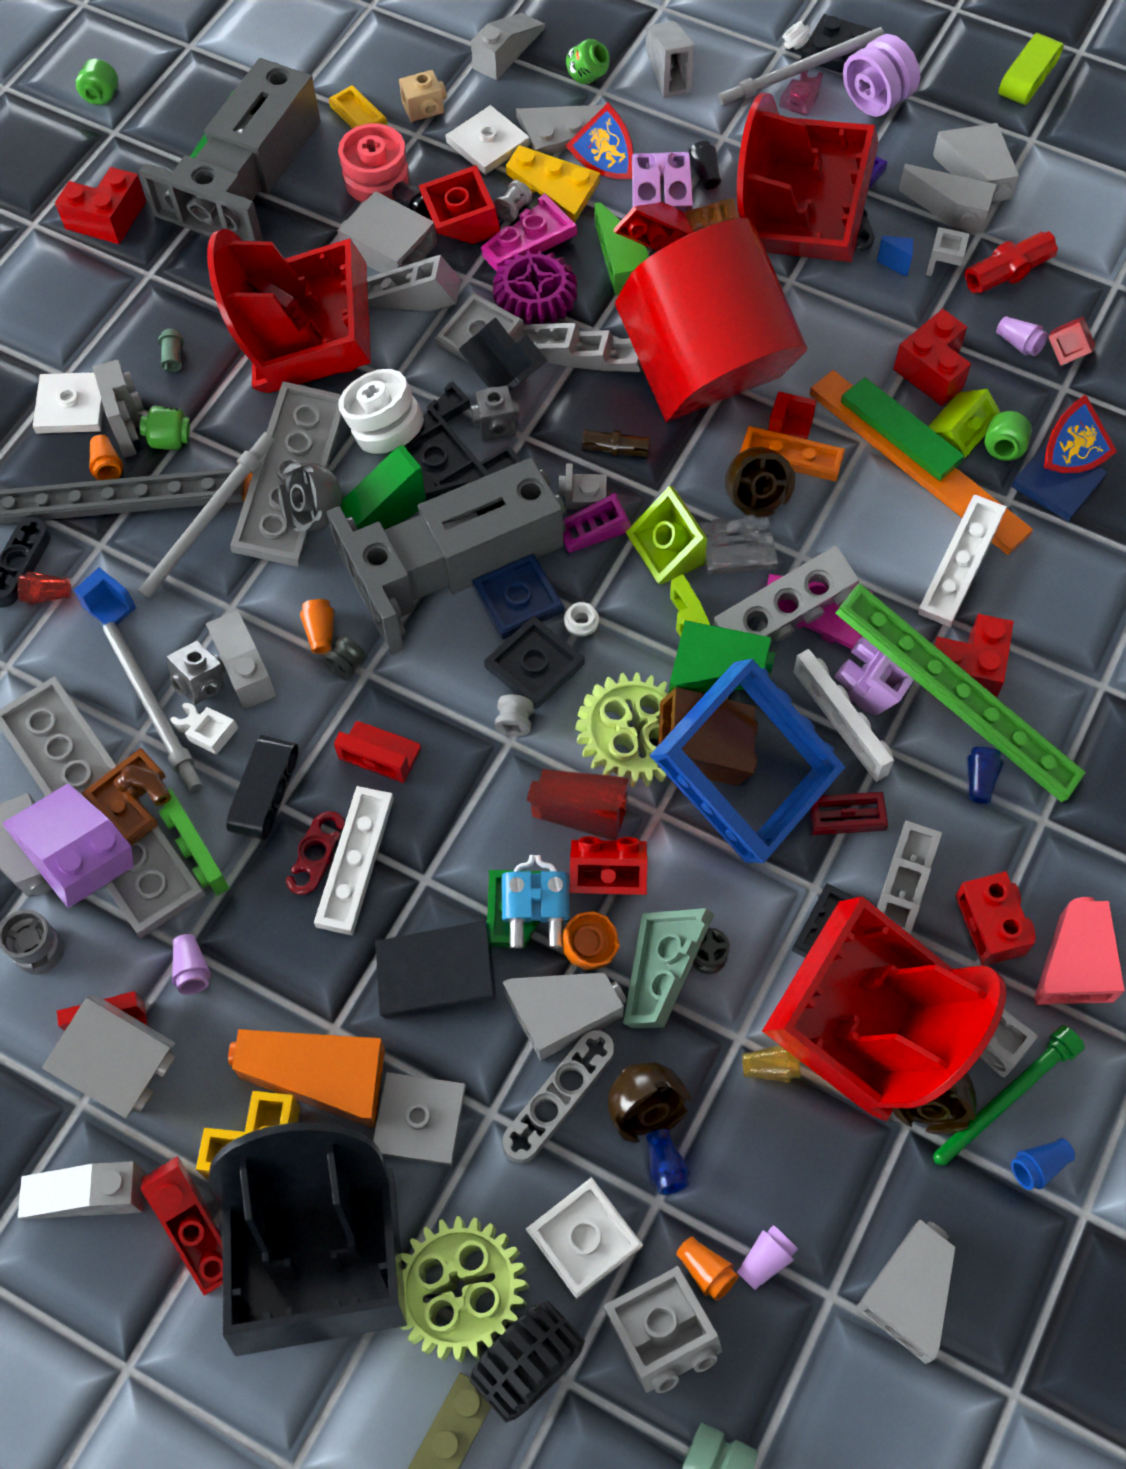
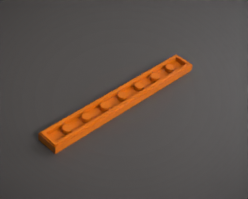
[809,370,1033,555]

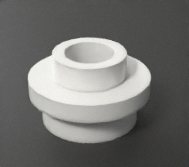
[783,21,811,50]
[564,602,599,636]

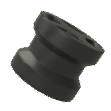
[322,636,368,681]
[692,928,730,974]

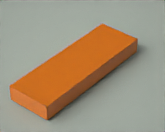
[740,426,845,482]

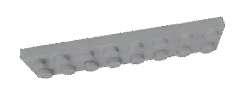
[0,676,206,939]

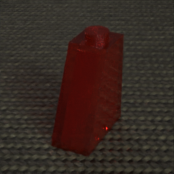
[527,769,629,841]

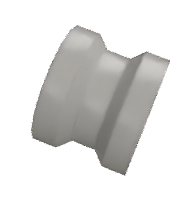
[495,694,534,737]

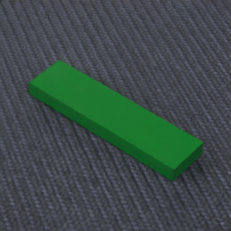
[841,377,965,481]

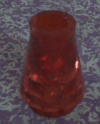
[18,571,71,606]

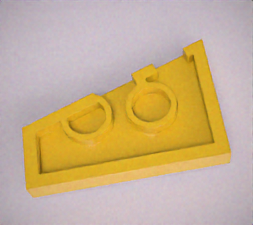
[506,145,600,223]

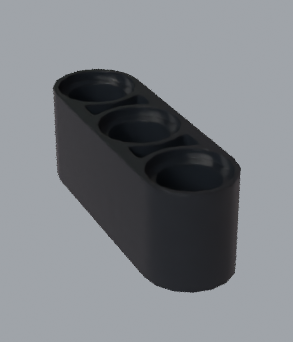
[226,735,299,840]

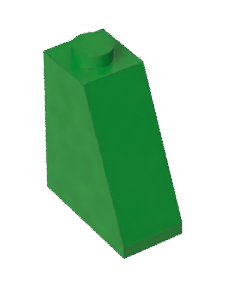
[341,444,427,530]
[669,620,776,694]

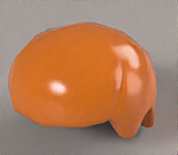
[562,911,620,970]

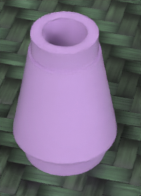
[996,316,1048,356]
[172,934,211,995]
[737,1225,798,1290]

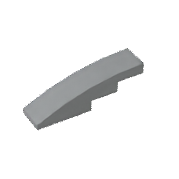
[514,323,642,372]
[877,820,943,935]

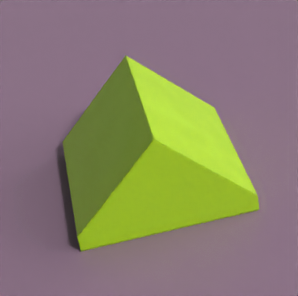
[625,486,707,584]

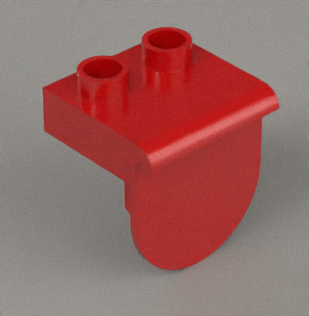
[737,93,879,262]
[207,229,371,393]
[762,896,1006,1121]

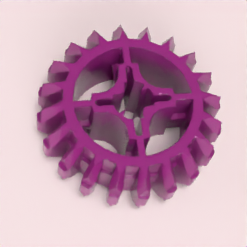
[493,249,578,325]

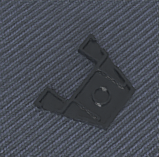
[389,381,522,501]

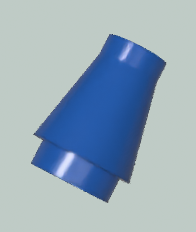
[1011,1138,1075,1190]

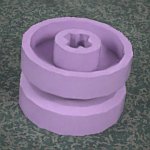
[843,34,920,117]

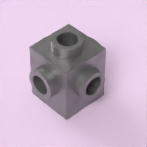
[471,385,520,442]
[166,641,225,705]

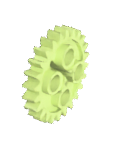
[575,672,668,787]
[400,1216,529,1362]

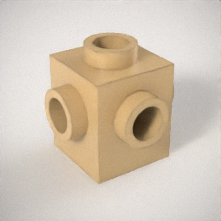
[399,70,447,122]

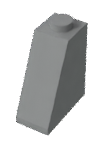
[646,21,694,98]
[933,123,1019,202]
[0,793,52,897]
[502,972,627,1061]
[856,1220,956,1364]

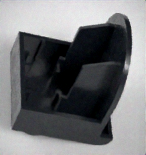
[209,1122,407,1357]

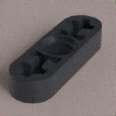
[0,517,51,608]

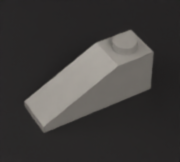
[471,13,545,80]
[899,164,996,233]
[367,255,461,312]
[206,610,276,710]
[18,1161,146,1220]

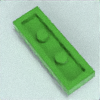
[158,788,230,896]

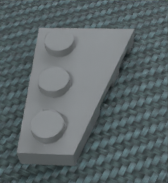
[516,105,604,155]

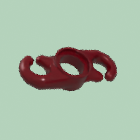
[285,811,345,895]

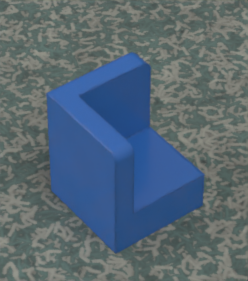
[74,567,136,625]

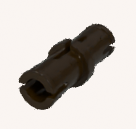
[582,429,650,458]

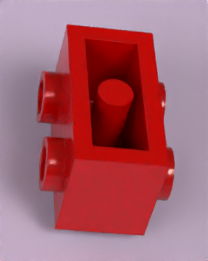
[570,836,648,895]
[955,871,1036,966]

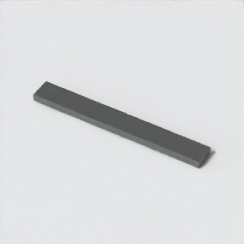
[0,468,244,524]

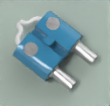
[502,855,570,948]

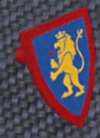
[565,102,634,179]
[1044,395,1117,473]

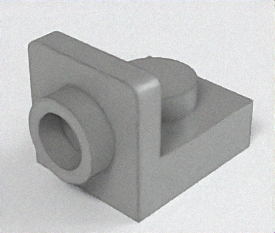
[559,463,607,510]

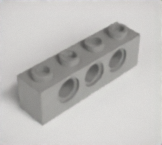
[713,545,859,642]

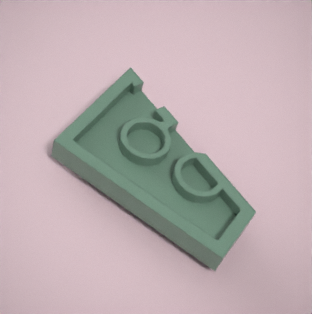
[623,908,714,1028]

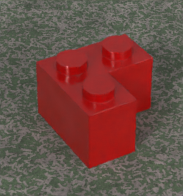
[55,167,147,244]
[893,309,971,407]
[923,614,1014,698]

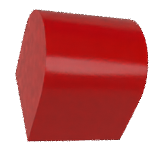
[615,218,808,423]

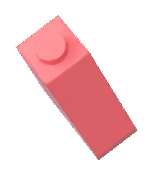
[1034,897,1125,1005]

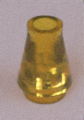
[742,1045,801,1083]

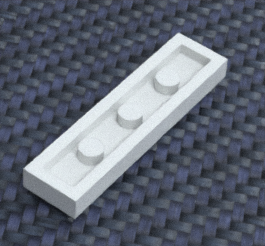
[918,495,1007,627]
[793,649,894,782]
[314,786,394,936]

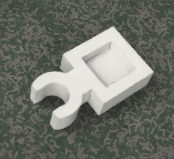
[170,703,238,755]

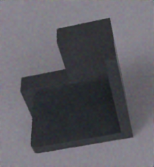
[459,317,547,392]

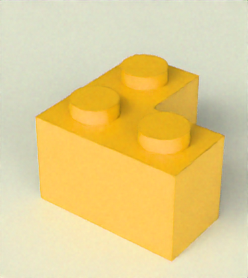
[196,1091,301,1180]

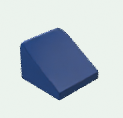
[877,235,913,276]

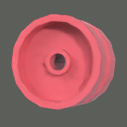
[338,123,409,202]

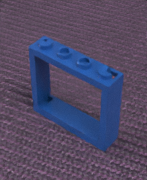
[649,659,845,863]

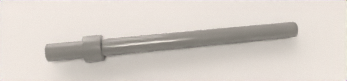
[718,27,884,106]
[138,432,275,599]
[103,622,203,793]

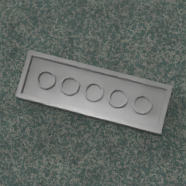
[230,381,343,567]

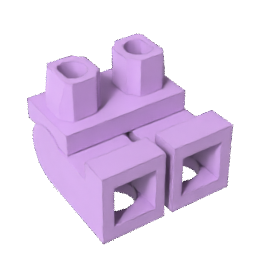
[632,152,693,214]
[834,637,914,715]

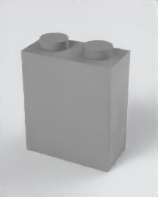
[337,191,437,273]
[42,994,176,1118]

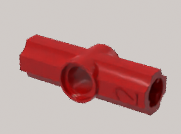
[964,231,1058,294]

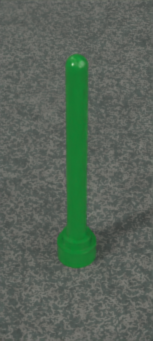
[933,1025,1085,1166]

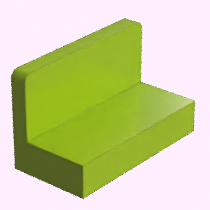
[928,389,1001,458]

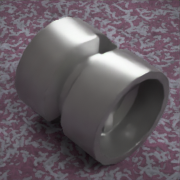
[0,909,64,974]

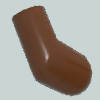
[117,765,172,806]

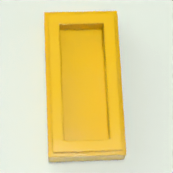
[328,85,387,129]

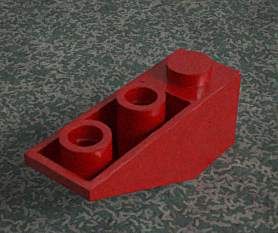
[613,202,694,251]
[141,1156,223,1296]

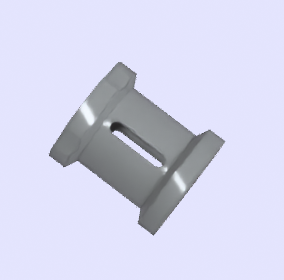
[494,180,532,222]

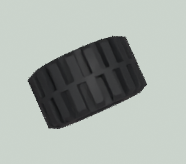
[469,1300,585,1422]

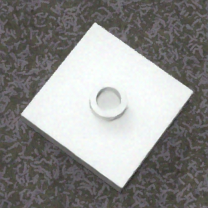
[446,105,530,175]
[33,372,104,434]
[526,1177,643,1300]

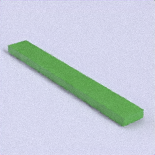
[835,583,1086,802]

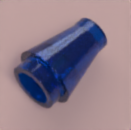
[966,747,1004,804]
[646,1129,691,1195]

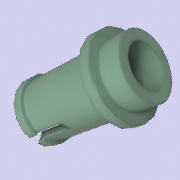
[158,329,184,372]

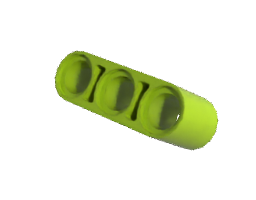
[998,32,1064,106]

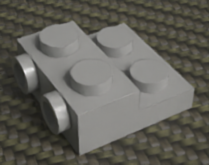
[92,360,144,458]
[603,1266,722,1393]

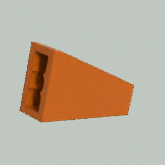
[228,1029,385,1128]

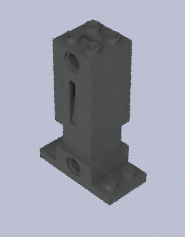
[139,57,321,242]
[326,457,566,655]

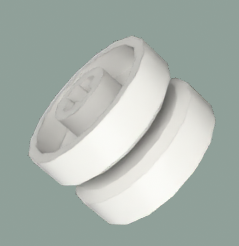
[339,369,424,454]

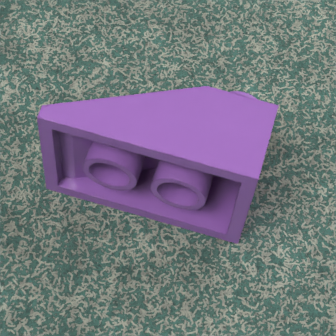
[3,783,134,908]

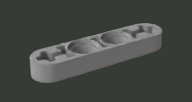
[502,1030,614,1164]

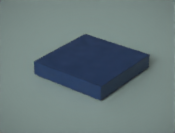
[1011,438,1108,522]
[472,553,564,640]

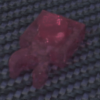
[779,70,823,116]

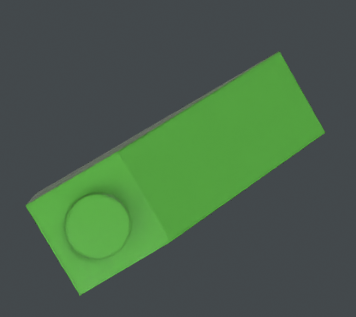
[595,202,650,295]

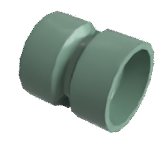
[681,1422,759,1469]

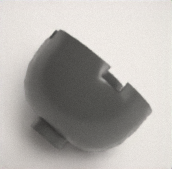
[278,462,344,532]

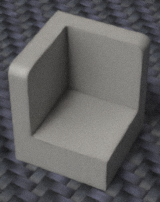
[926,227,970,277]

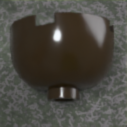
[725,446,795,518]
[608,1062,691,1143]
[892,1073,977,1134]

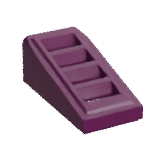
[563,493,632,553]

